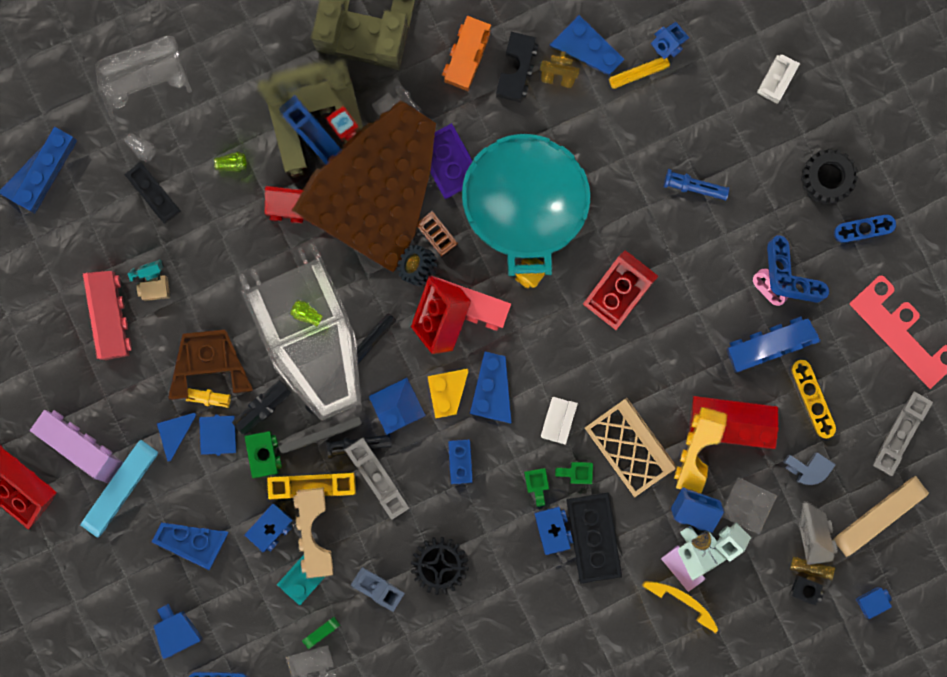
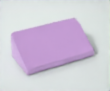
[661,545,705,592]

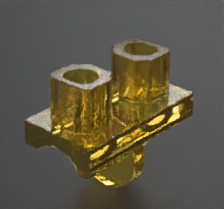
[540,51,579,88]

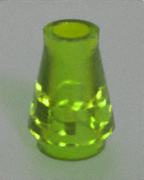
[214,151,247,172]
[290,299,323,327]

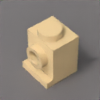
[137,275,170,301]

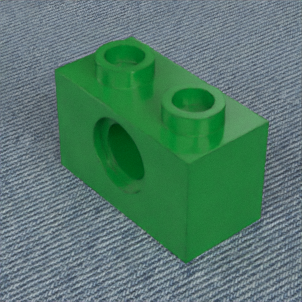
[245,431,282,478]

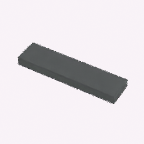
[279,417,363,454]

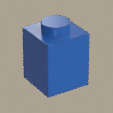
[856,587,892,619]

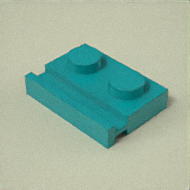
[128,259,163,282]
[277,554,326,606]

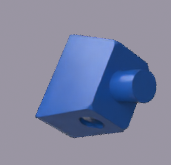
[154,604,203,659]

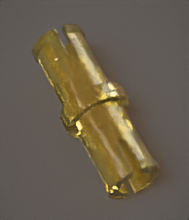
[790,556,835,581]

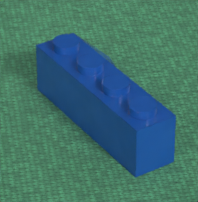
[0,126,77,213]
[726,316,820,373]

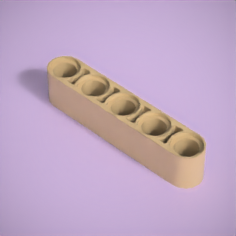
[833,476,929,557]

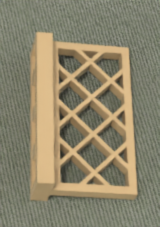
[585,398,677,497]

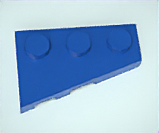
[549,15,625,75]
[470,352,511,423]

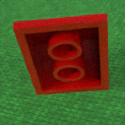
[583,250,659,330]

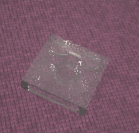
[722,477,777,534]

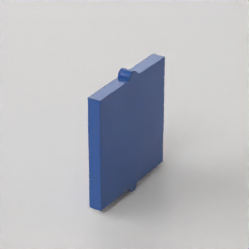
[199,414,236,456]

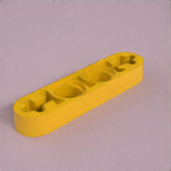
[791,360,836,439]

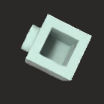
[715,523,751,561]

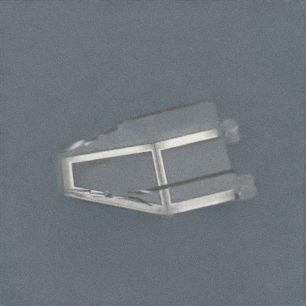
[239,243,361,421]

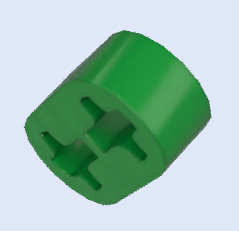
[302,617,340,649]

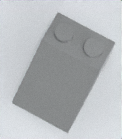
[799,502,837,565]

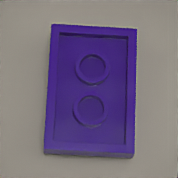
[430,123,473,200]

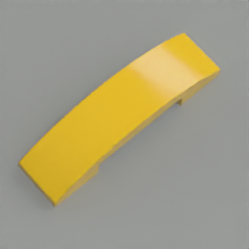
[642,581,718,633]

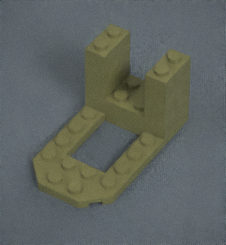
[311,0,415,70]
[257,61,363,179]

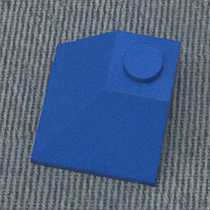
[369,378,426,435]

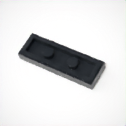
[124,161,181,224]

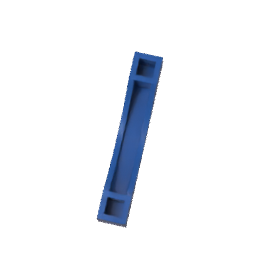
[278,95,342,164]

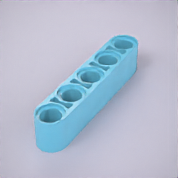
[80,440,159,538]

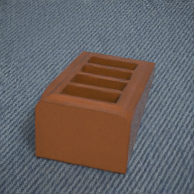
[417,211,458,258]

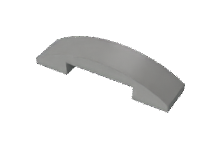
[873,391,933,476]
[345,438,409,520]

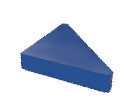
[157,413,197,462]

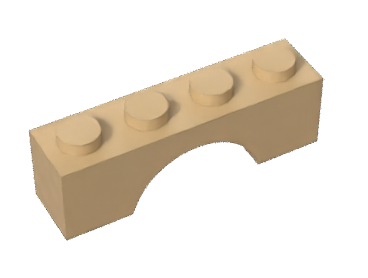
[294,487,334,578]

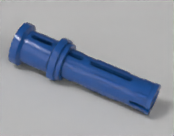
[663,169,730,201]

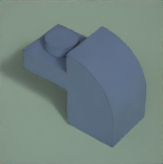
[783,453,836,485]
[351,567,405,612]

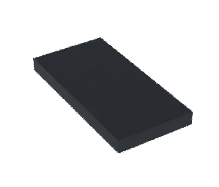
[566,492,622,584]

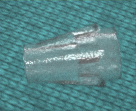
[124,133,156,162]

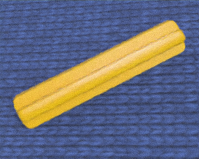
[609,57,670,89]

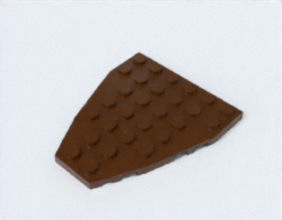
[292,101,436,273]

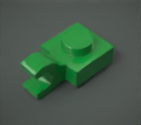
[555,462,593,484]
[524,468,549,507]

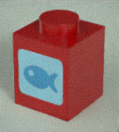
[326,106,360,142]

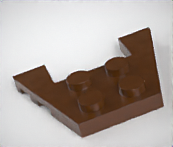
[168,330,253,400]

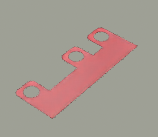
[849,276,947,389]

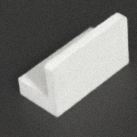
[541,397,578,445]

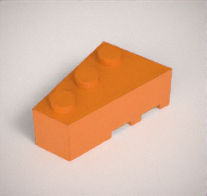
[442,16,491,91]

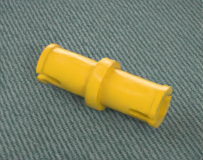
[186,388,231,408]

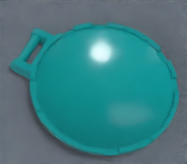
[462,134,590,276]

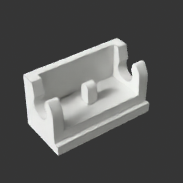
[757,54,800,104]

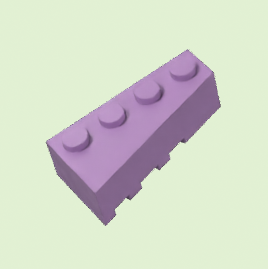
[30,410,124,483]

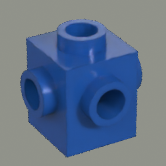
[650,22,690,59]

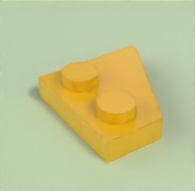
[427,369,468,418]

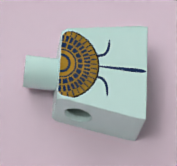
[678,526,727,581]

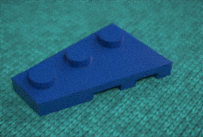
[152,523,229,571]

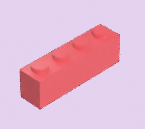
[431,276,511,331]

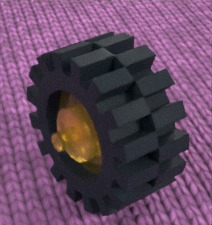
[397,245,437,287]

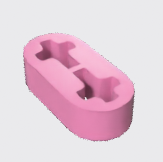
[753,269,789,306]

